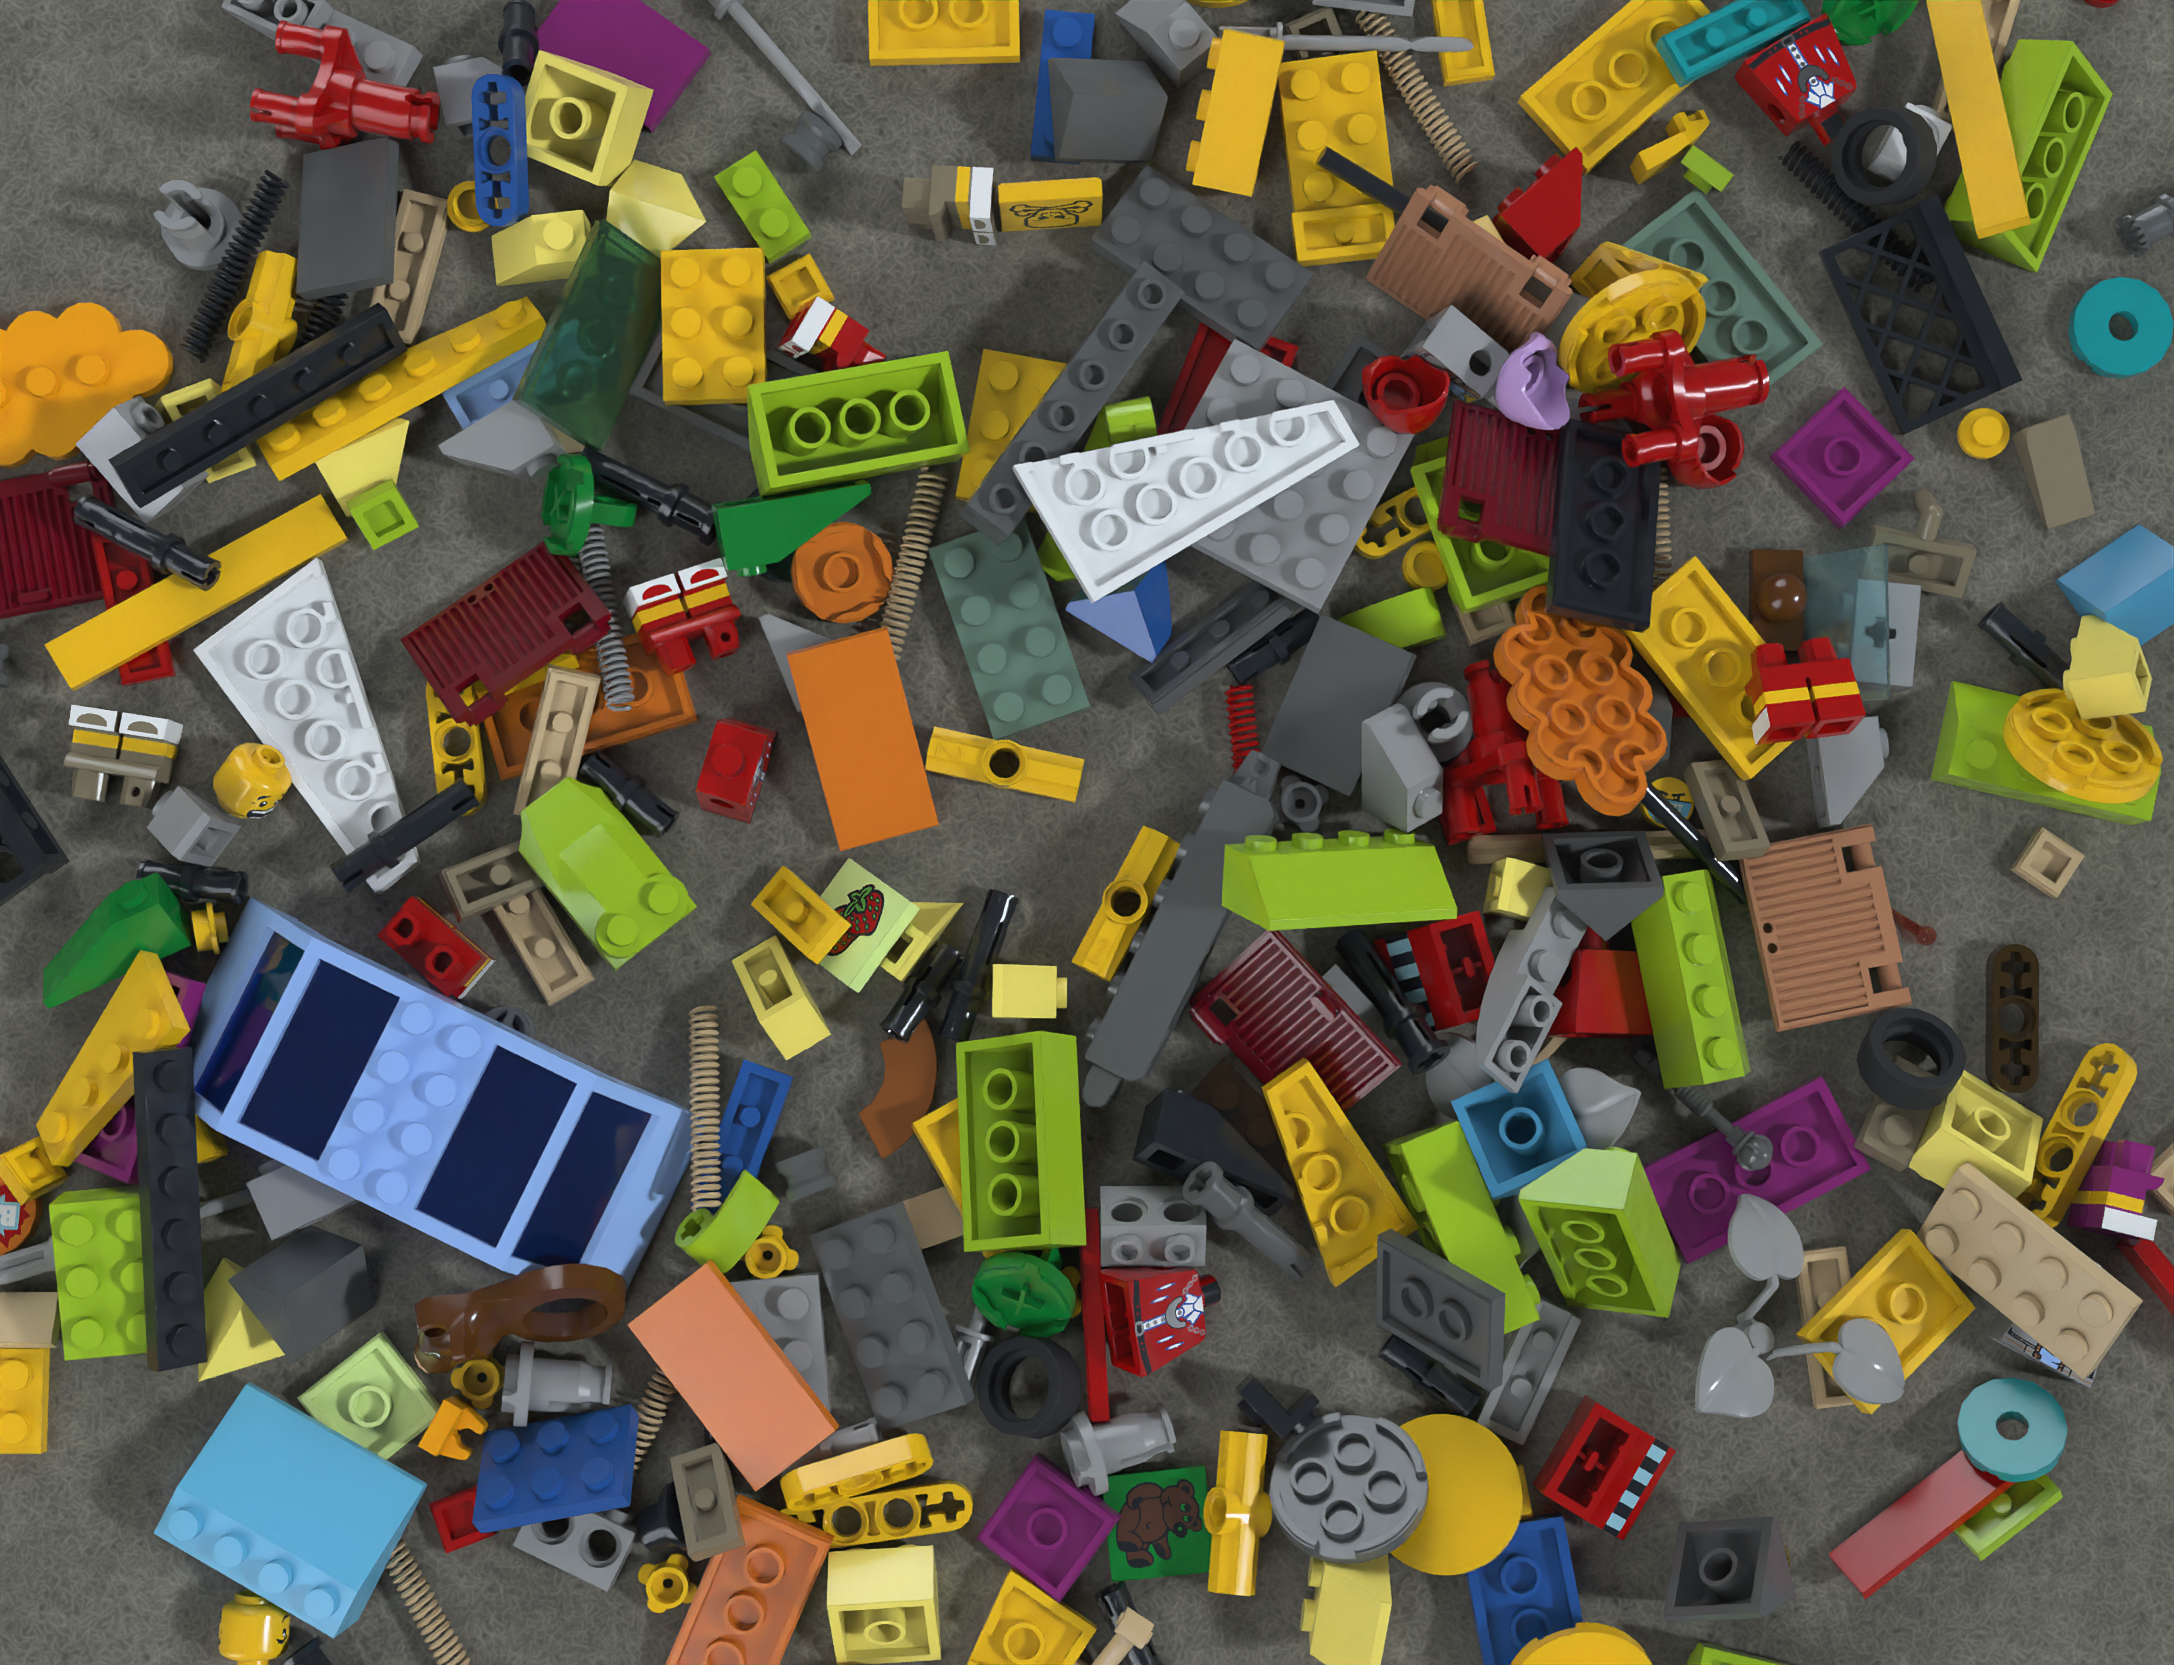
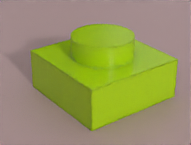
[1681,145,1735,194]
[346,478,419,550]

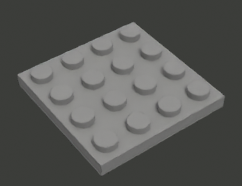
[1184,338,1415,614]

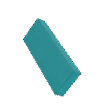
[1655,0,1812,88]

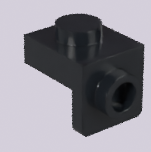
[1236,1373,1320,1439]

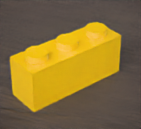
[1186,28,1286,197]

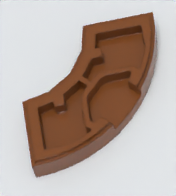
[858,1019,938,1159]

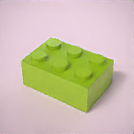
[49,1185,147,1361]

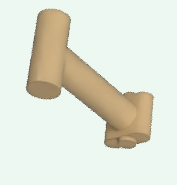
[1074,1606,1154,1665]

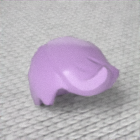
[1495,332,1570,430]

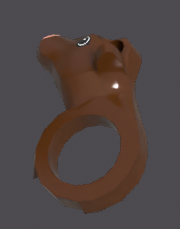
[414,1264,626,1374]

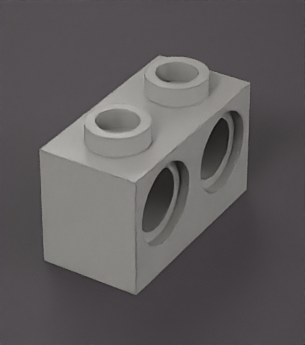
[1100,1186,1207,1267]
[512,1507,638,1592]

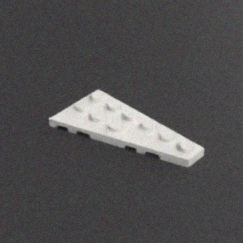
[1012,400,1360,604]
[193,558,421,894]

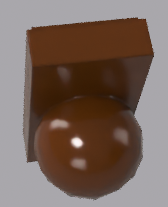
[1749,549,1808,653]

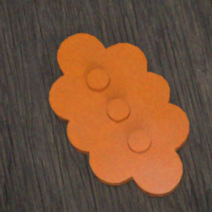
[1493,584,1667,816]

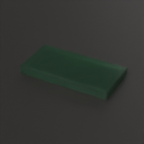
[512,219,662,451]

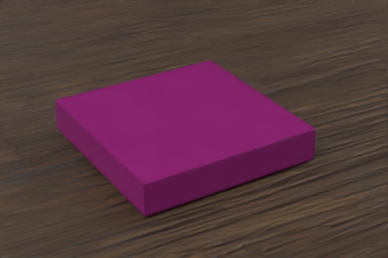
[1769,387,1915,530]
[975,1452,1122,1603]

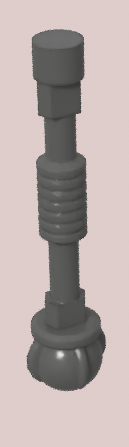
[1632,1044,1773,1171]

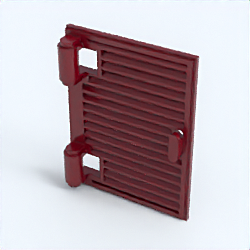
[1437,399,1560,557]
[0,461,116,619]
[400,536,612,727]
[1188,930,1402,1113]

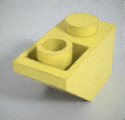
[2063,614,2152,720]

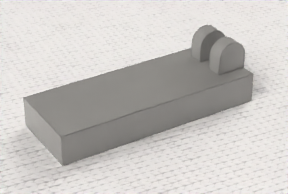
[1475,1295,1582,1446]

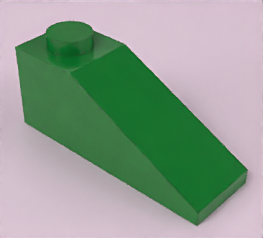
[711,479,872,577]
[43,872,191,1009]

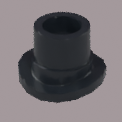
[636,1481,687,1552]

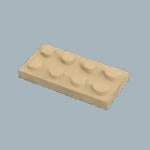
[1916,1162,2143,1380]

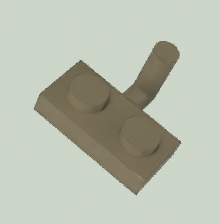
[1859,489,1977,598]

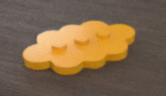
[0,302,174,469]

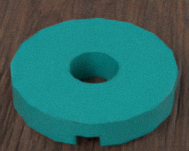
[2068,277,2174,379]
[1957,1377,2068,1482]

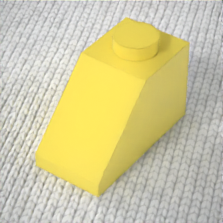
[491,209,597,286]
[1482,857,1553,922]
[731,935,831,1061]
[992,964,1067,1019]

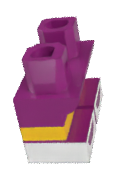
[2067,1140,2165,1241]

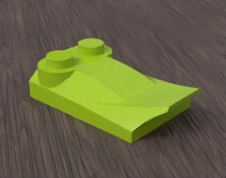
[1410,436,1550,614]
[518,776,697,972]

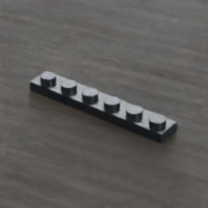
[108,302,408,508]
[132,1046,207,1372]

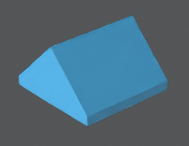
[2055,524,2174,646]
[1451,1059,1589,1200]

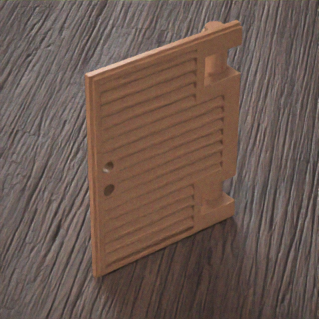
[1365,184,1573,354]
[1738,823,1912,1032]

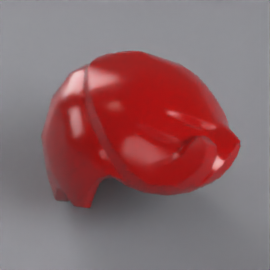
[1362,355,1450,435]
[1665,413,1744,490]

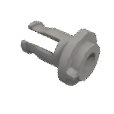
[153,180,246,271]
[1397,682,1473,763]
[501,1341,612,1427]
[1060,1402,1176,1496]

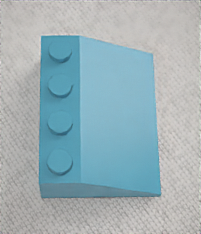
[153,1382,428,1639]

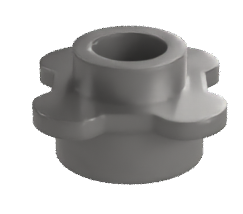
[1274,775,1329,833]

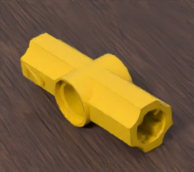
[220,250,298,393]
[925,726,1085,803]
[1071,825,1180,983]
[1203,1430,1272,1596]

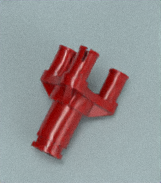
[250,20,440,150]
[1578,329,1770,468]
[1443,660,1569,840]

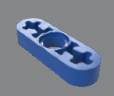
[471,74,529,227]

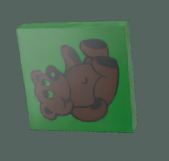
[1103,1464,1212,1582]

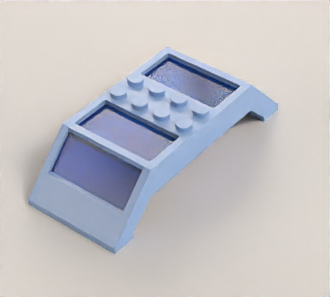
[188,897,708,1292]

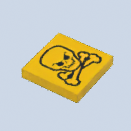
[998,177,1103,232]

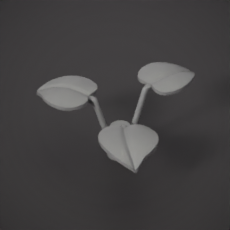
[1426,1032,1641,1269]
[1695,1194,1905,1418]

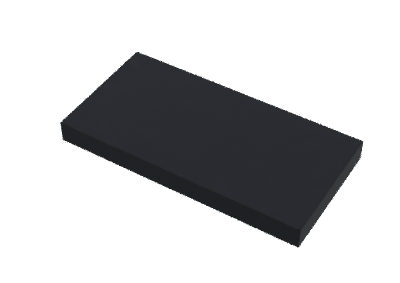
[1545,418,1661,633]

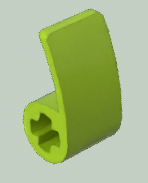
[1339,587,1447,650]
[675,1170,779,1274]

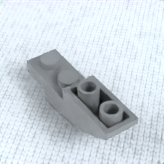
[221,0,423,87]
[1475,887,1588,1093]

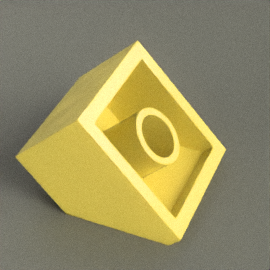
[509,50,654,187]
[1909,1070,2043,1199]
[827,1544,941,1665]
[1300,1554,1392,1665]

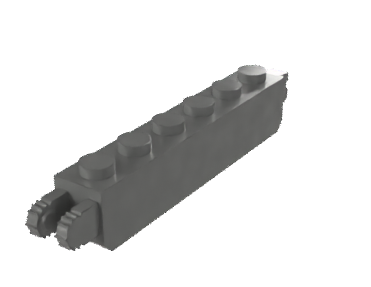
[1080,750,1281,1108]

